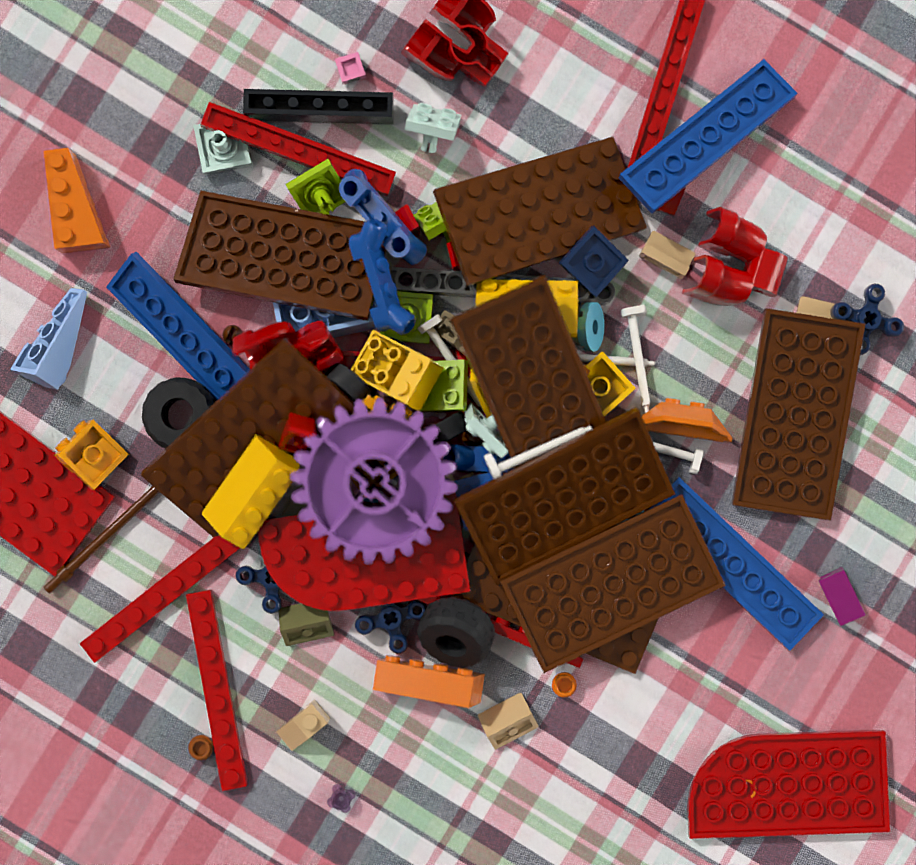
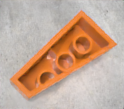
[43,148,111,254]
[373,655,485,708]

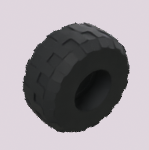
[142,377,216,449]
[417,597,495,668]

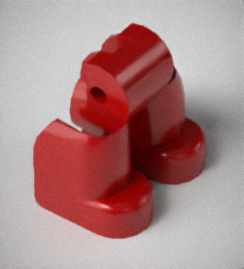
[401,0,509,87]
[682,207,788,306]
[233,321,344,371]

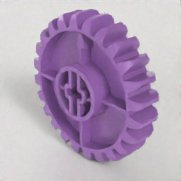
[290,398,457,564]

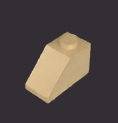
[276,699,330,751]

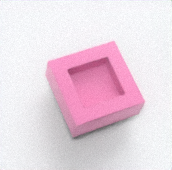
[335,52,366,85]

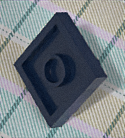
[559,226,629,297]

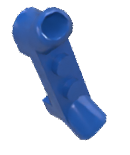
[339,169,427,265]
[349,219,416,335]
[443,444,515,473]

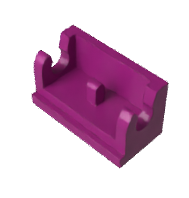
[818,567,866,626]

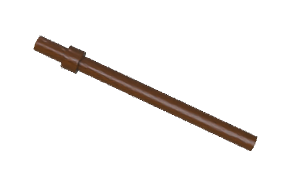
[43,486,160,594]

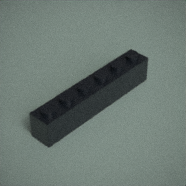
[243,89,394,125]

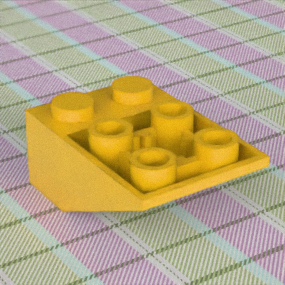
[351,330,444,411]

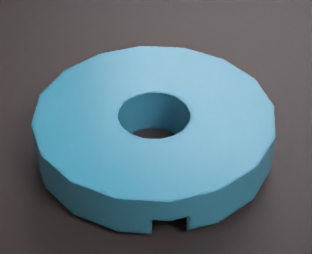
[577,302,604,352]

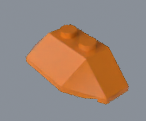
[642,398,732,443]

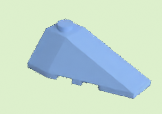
[10,288,87,390]

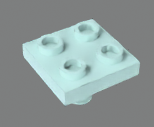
[405,103,461,153]
[193,124,252,175]
[464,403,508,458]

